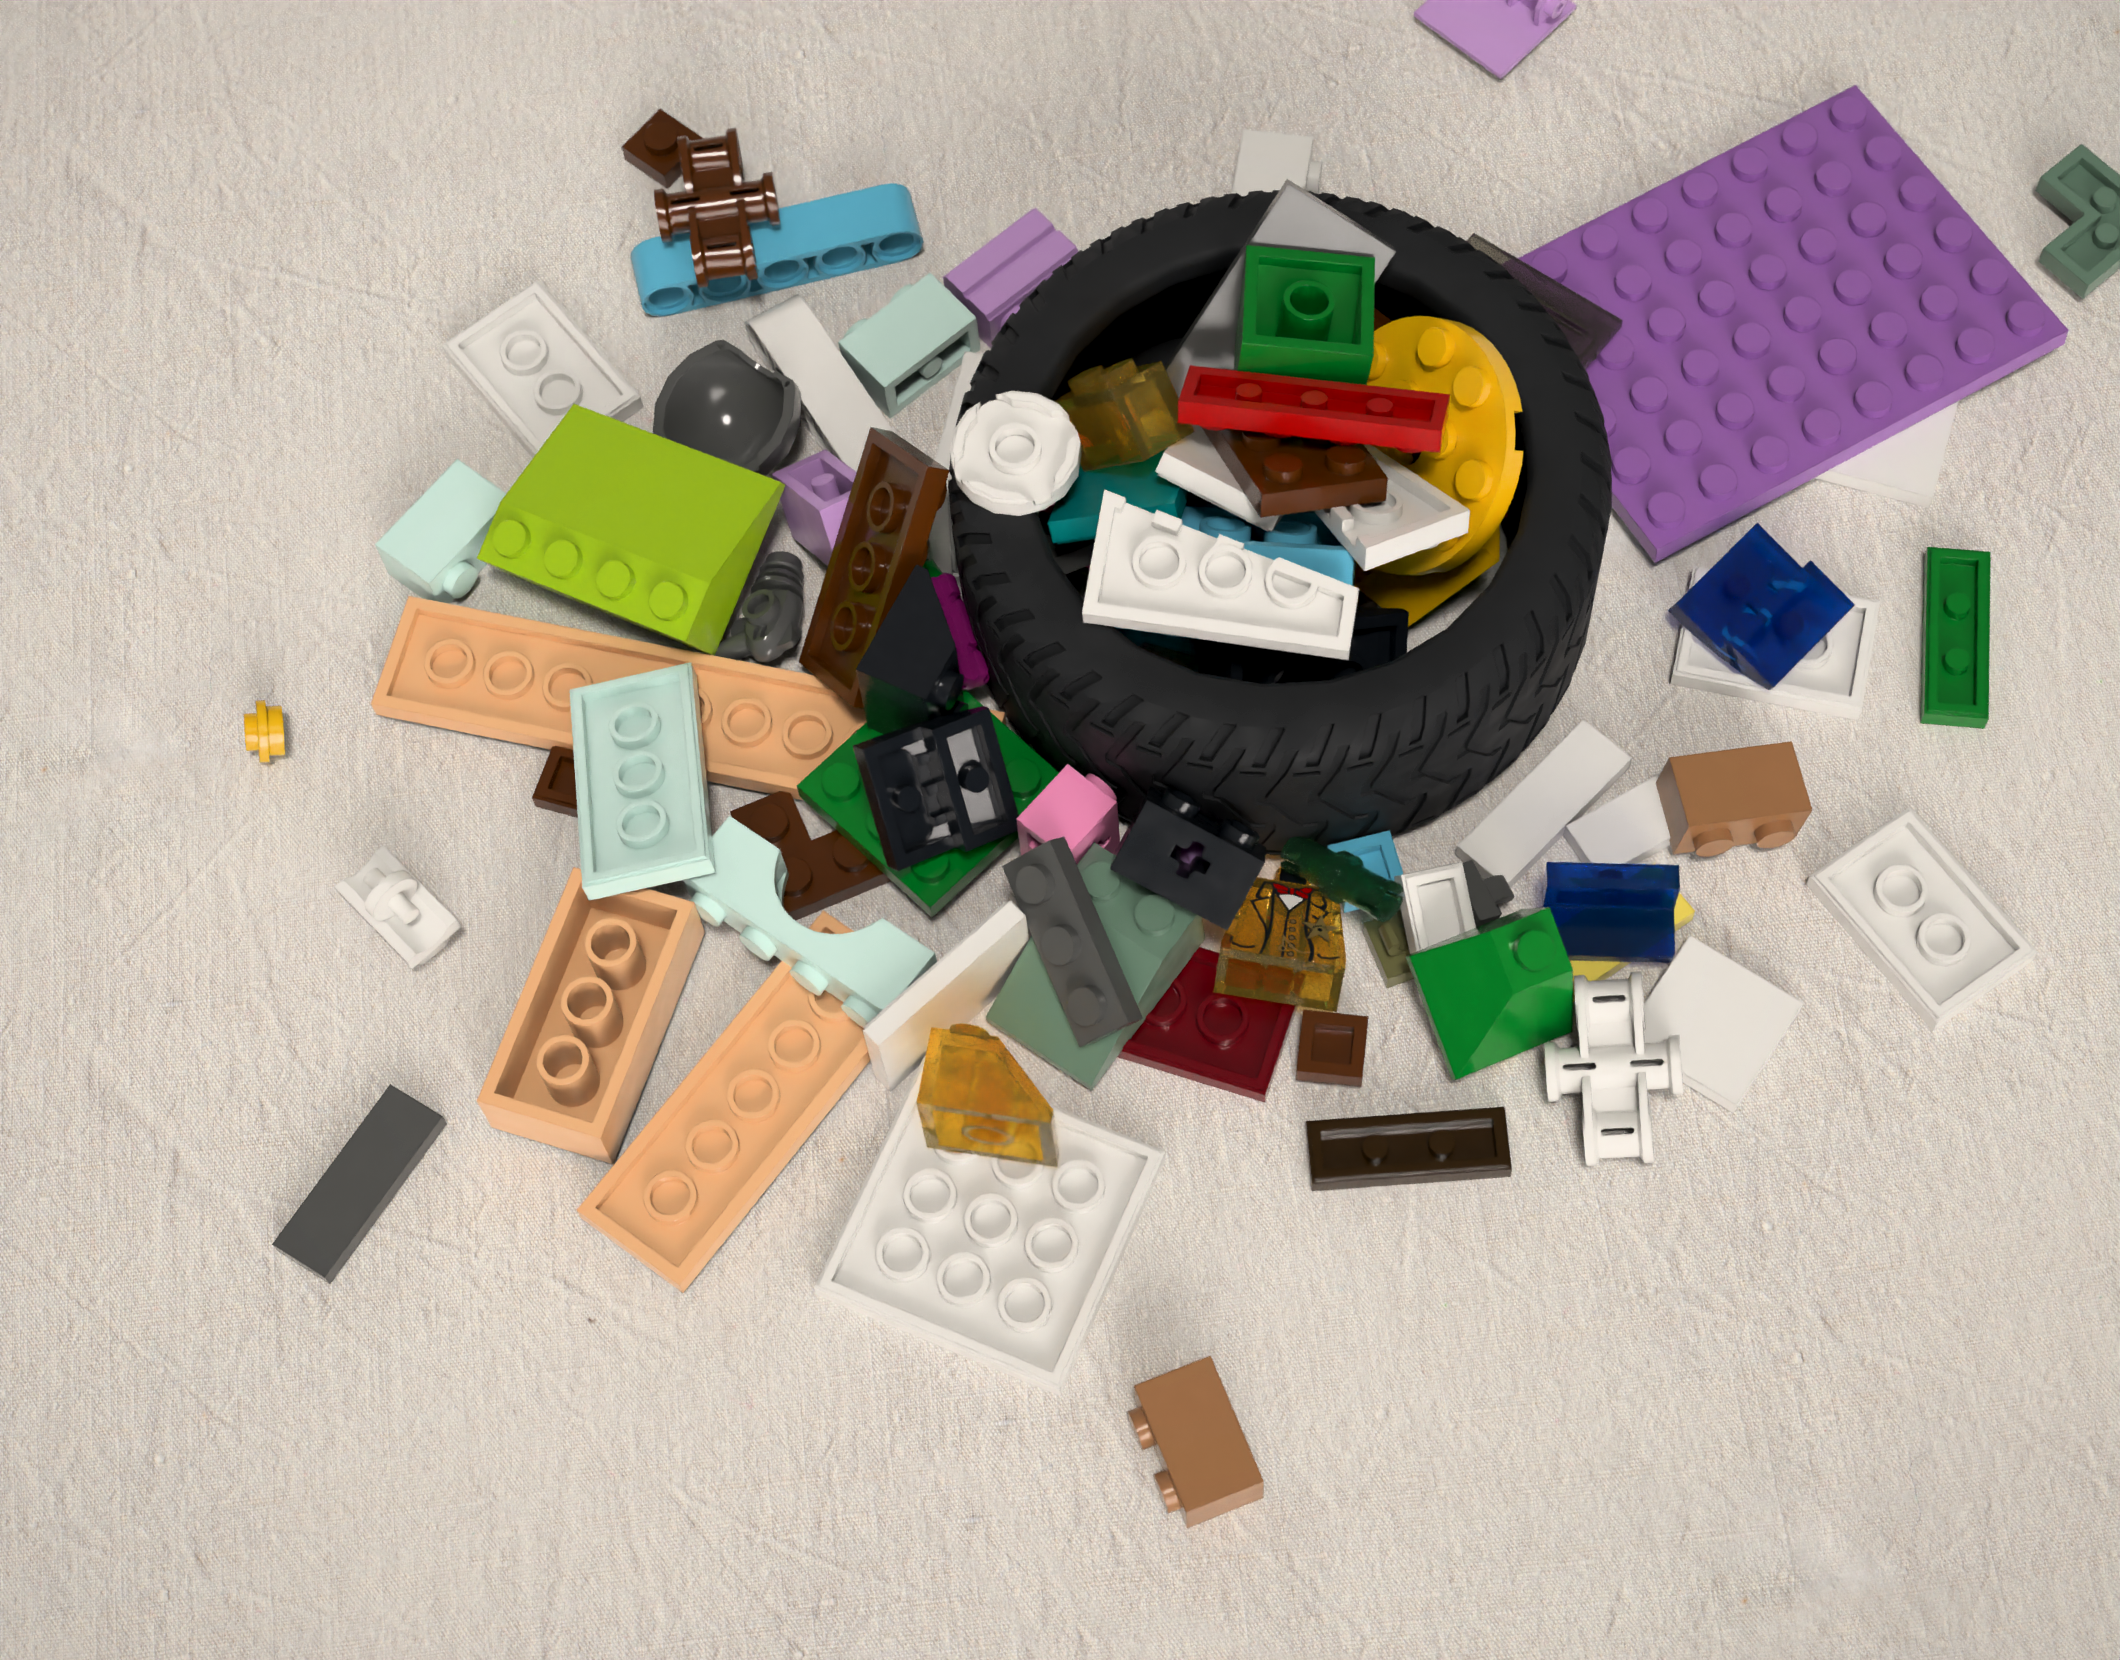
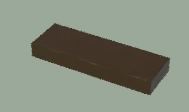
[1306,1107,1512,1191]

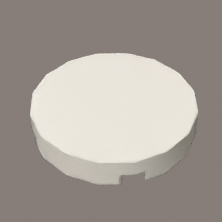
[950,391,1082,516]

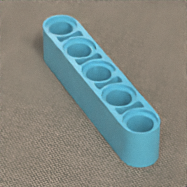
[630,183,924,317]

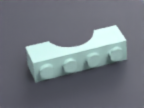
[684,816,937,1027]

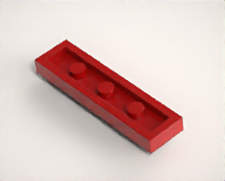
[1178,365,1450,453]

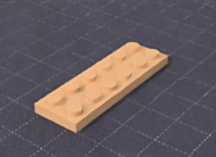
[577,910,870,1293]

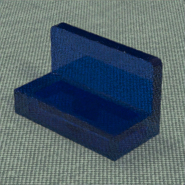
[1542,862,1680,963]

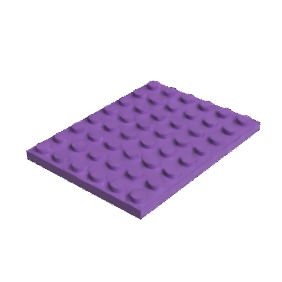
[1503,85,2069,563]

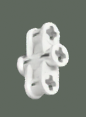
[1545,971,1684,1166]

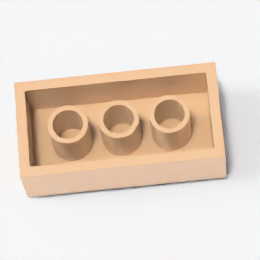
[477,867,705,1164]

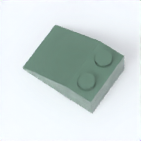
[986,842,1205,1091]

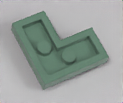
[2035,143,2120,299]

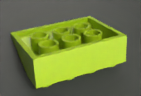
[476,404,786,656]

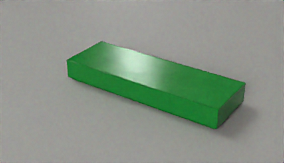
[1920,547,1991,729]

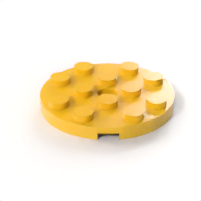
[1367,316,1523,576]

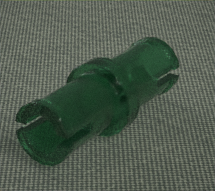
[1280,837,1403,922]

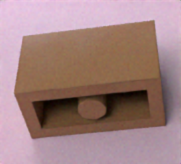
[1656,741,1812,857]
[1127,1355,1264,1529]

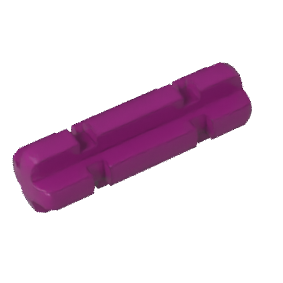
[931,573,990,691]

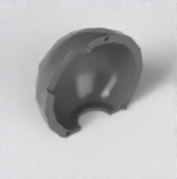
[653,340,801,476]

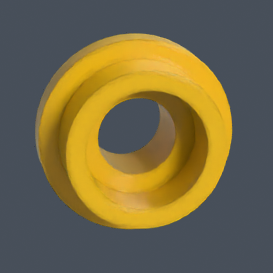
[243,700,285,763]

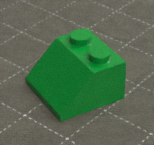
[1234,245,1375,385]

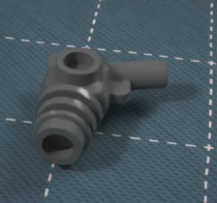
[700,551,804,663]

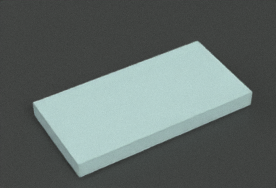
[569,662,715,901]

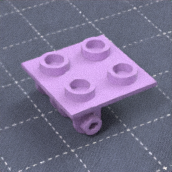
[1414,0,1577,79]

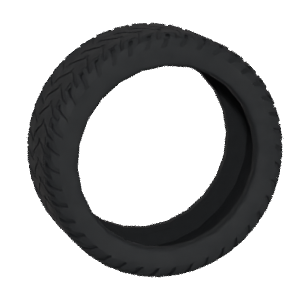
[948,190,1612,855]

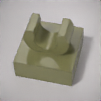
[1363,910,1414,988]

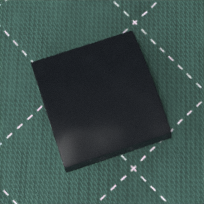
[853,706,1019,871]

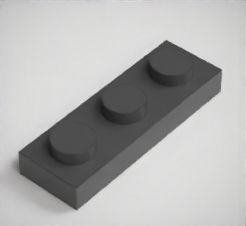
[1002,837,1143,1047]

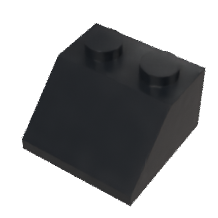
[856,564,968,734]

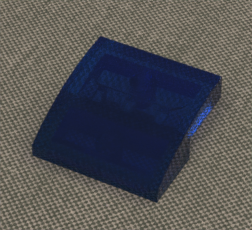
[1668,522,1855,690]

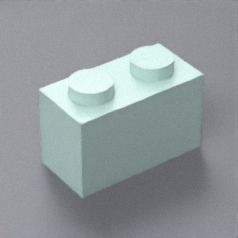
[838,273,981,419]
[375,459,506,604]

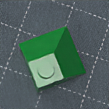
[1405,907,1573,1080]

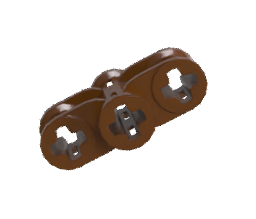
[654,128,781,288]

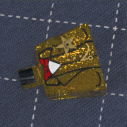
[1213,865,1346,1012]

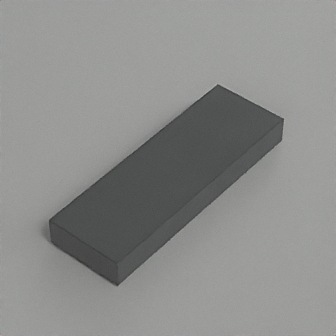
[272,1084,447,1284]

